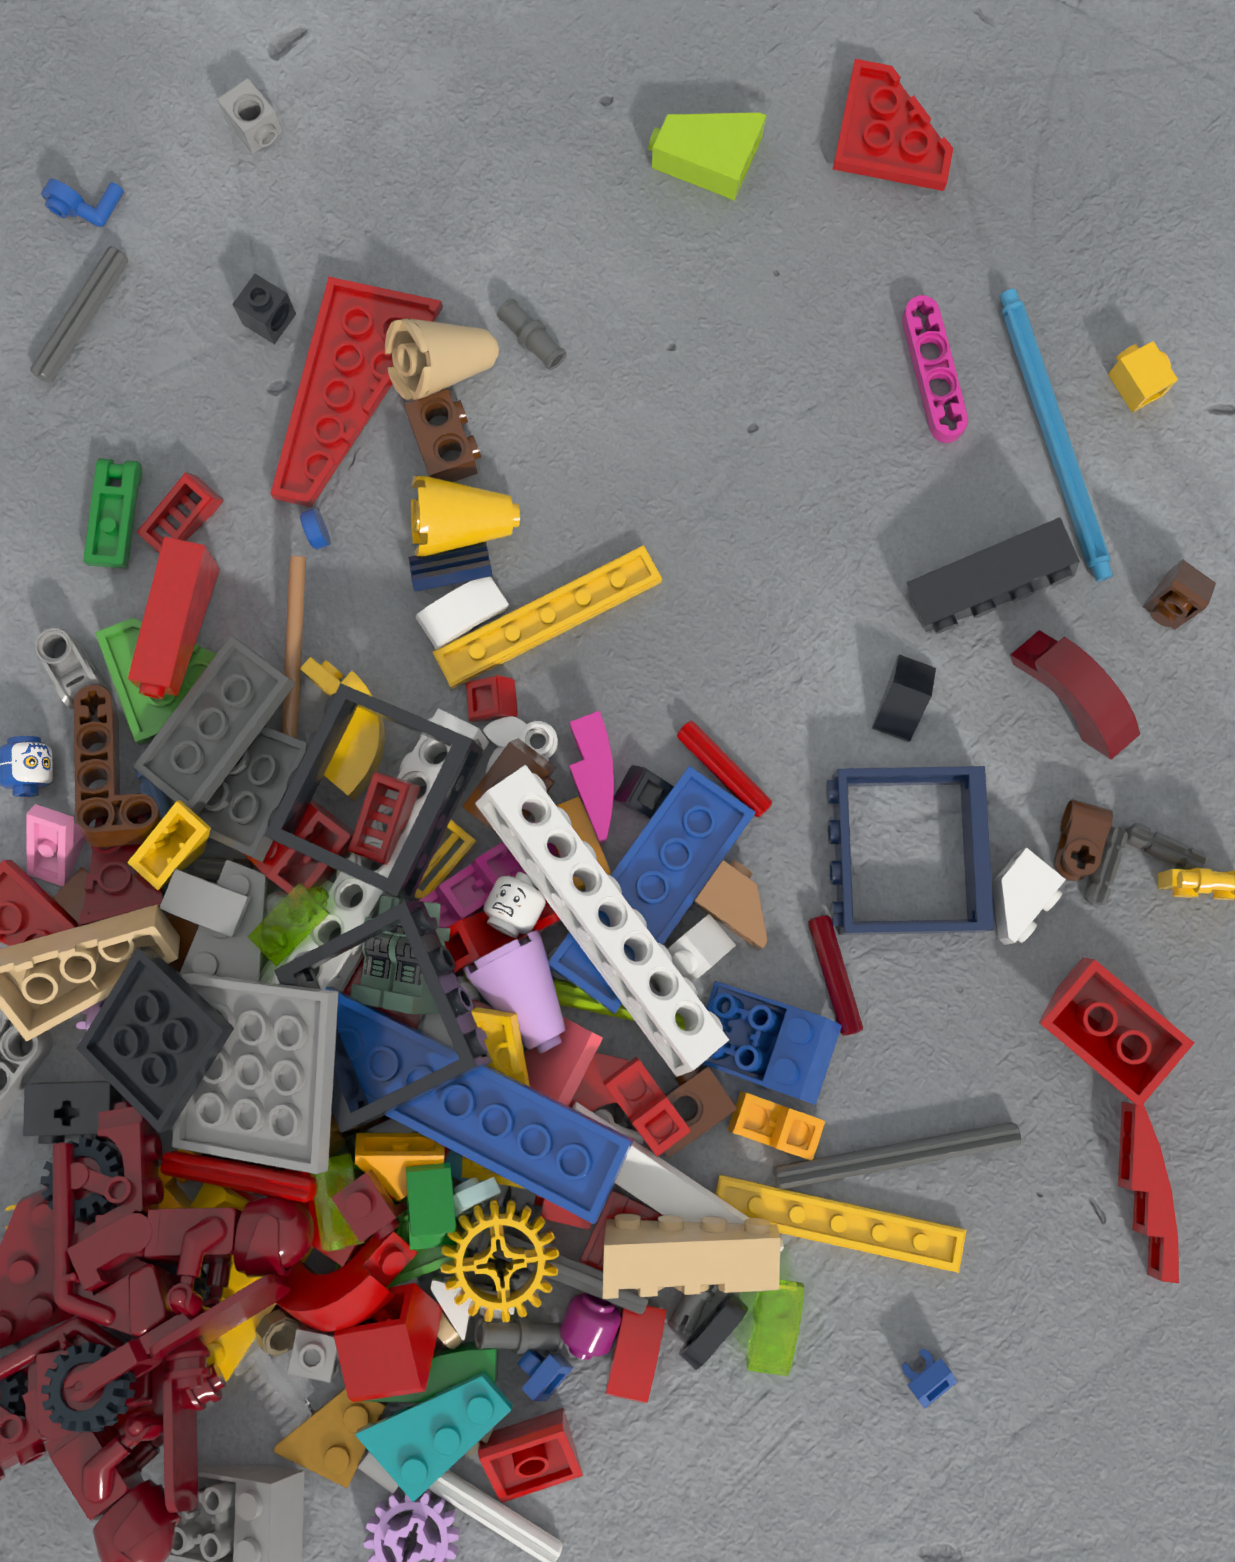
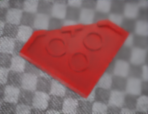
[833,59,953,191]

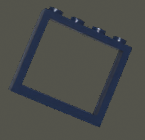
[826,766,994,935]

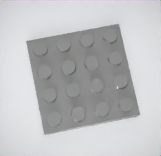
[172,973,338,1174]

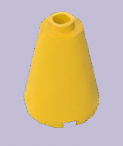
[410,475,520,556]

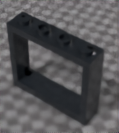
[264,683,484,901]
[274,901,493,1133]

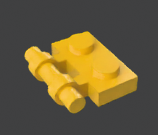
[1158,868,1235,900]

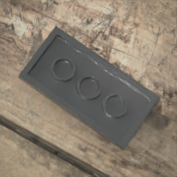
[133,635,296,816]

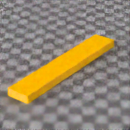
[433,545,662,689]
[715,1174,967,1273]

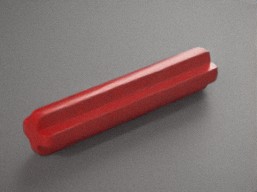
[677,721,772,817]

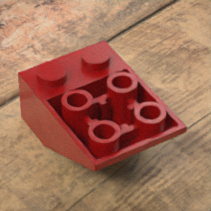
[242,799,354,902]

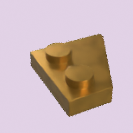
[273,1387,388,1488]

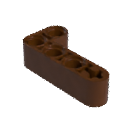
[74,685,162,847]

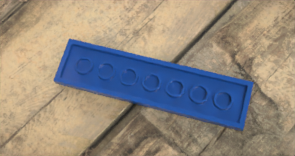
[325,987,634,1224]

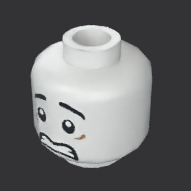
[484,872,546,938]

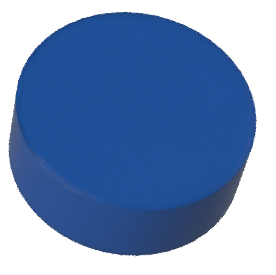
[300,508,331,550]

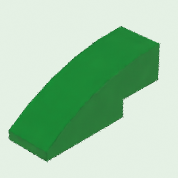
[364,1341,499,1402]

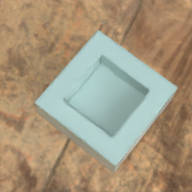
[453,1177,501,1221]

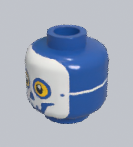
[0,736,53,797]

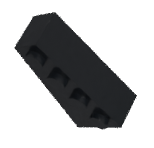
[906,517,1080,634]

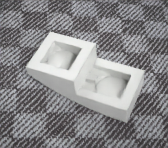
[415,577,509,650]

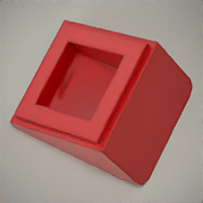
[466,675,518,722]

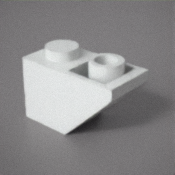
[992,848,1066,945]
[649,914,736,996]

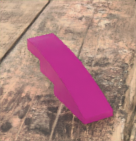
[419,821,559,928]

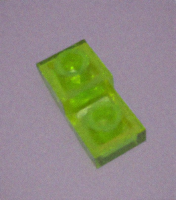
[745,1279,805,1377]

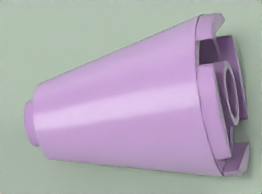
[463,930,566,1054]

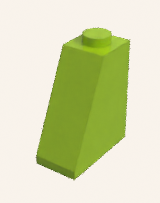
[648,112,767,201]

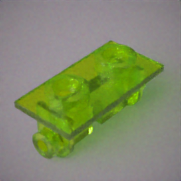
[247,882,330,967]
[310,1154,365,1252]

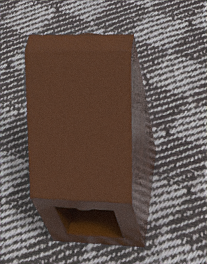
[1142,559,1216,630]

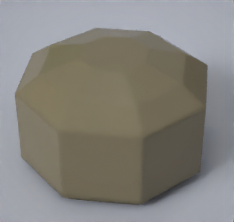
[255,1309,300,1357]

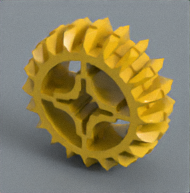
[441,1199,559,1322]

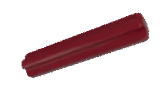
[808,915,863,1036]

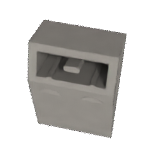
[167,1465,305,1562]

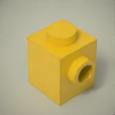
[1108,341,1178,413]

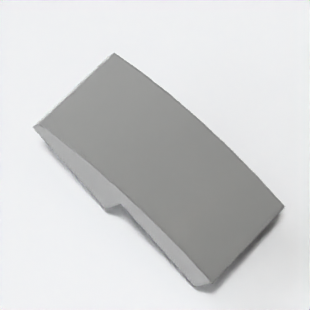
[160,869,251,938]

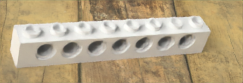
[271,708,489,992]
[475,765,729,1077]

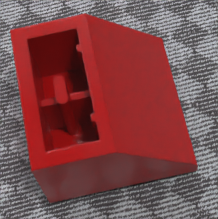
[334,1283,443,1402]

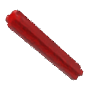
[160,1151,318,1203]

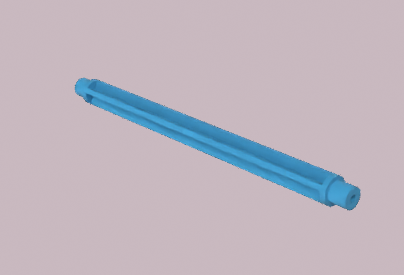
[999,289,1113,582]

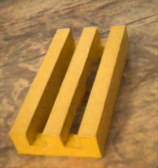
[414,820,477,900]

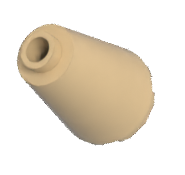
[385,318,499,400]

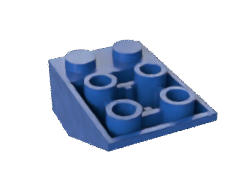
[702,981,842,1105]

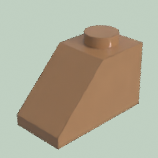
[692,860,768,950]

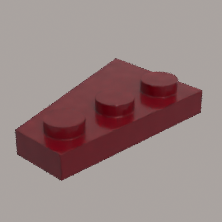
[78,793,164,926]

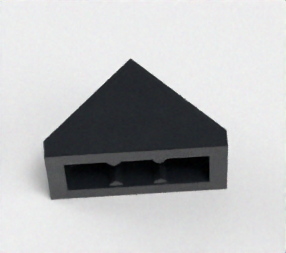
[871,654,936,742]

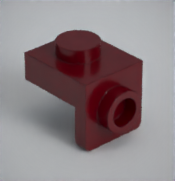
[331,1169,407,1243]

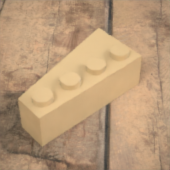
[0,905,180,1042]
[603,1214,781,1299]

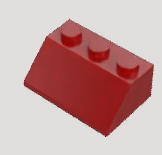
[1039,957,1195,1108]

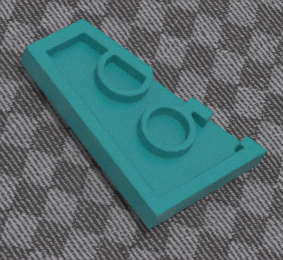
[355,1372,513,1502]

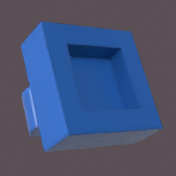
[902,1349,957,1409]
[517,1350,574,1402]

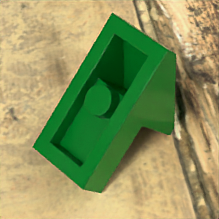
[406,1162,456,1250]

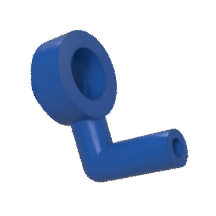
[41,179,124,227]

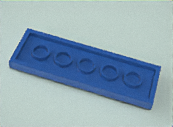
[548,766,756,1014]

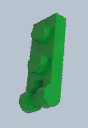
[83,458,142,569]

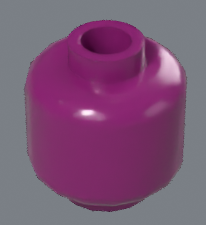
[560,1293,621,1360]

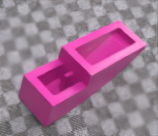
[569,710,614,845]

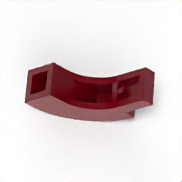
[1010,630,1140,760]

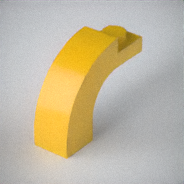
[300,657,385,802]

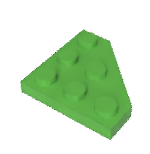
[95,618,216,745]

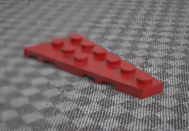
[270,277,443,507]

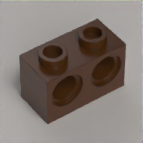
[404,389,481,482]

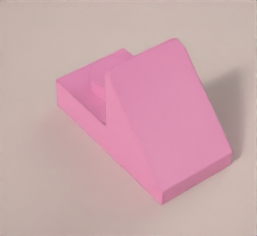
[26,804,85,887]

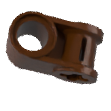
[1054,799,1113,881]

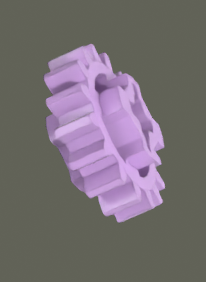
[363,1489,460,1562]

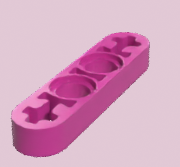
[902,295,968,443]

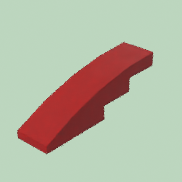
[1118,1102,1179,1283]

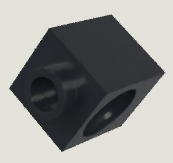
[232,273,296,345]

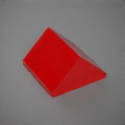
[478,1408,583,1503]

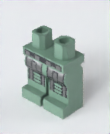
[350,895,450,1014]

